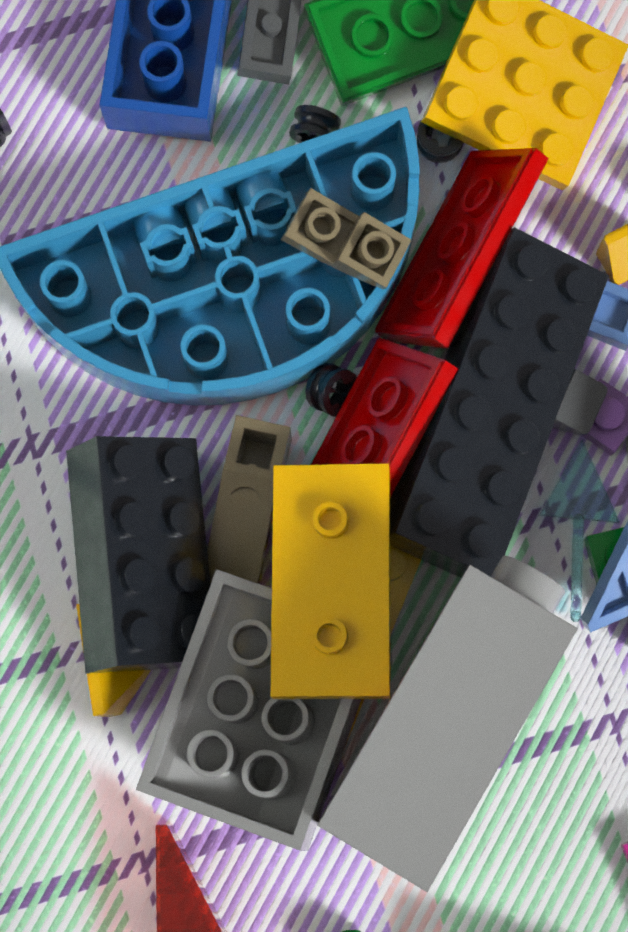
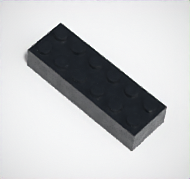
[390,227,609,578]

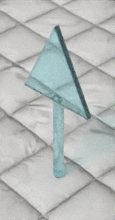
[539,440,620,622]

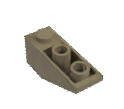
[207,415,292,584]

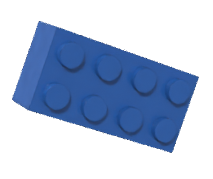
[99,0,232,142]

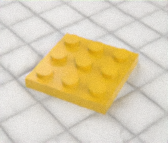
[421,0,628,190]

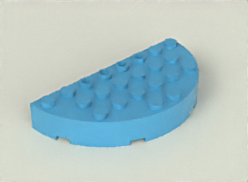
[0,106,420,405]

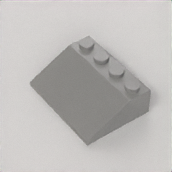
[135,569,361,851]

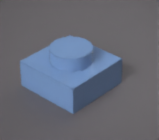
[587,281,628,351]

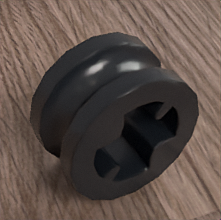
[289,105,341,143]
[417,119,463,163]
[305,363,357,417]

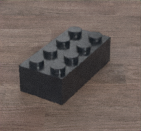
[66,436,211,674]

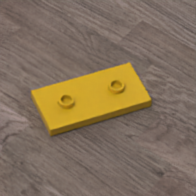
[270,464,391,699]

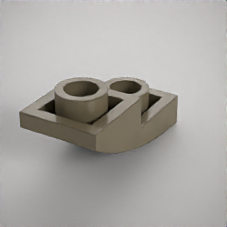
[281,188,412,290]

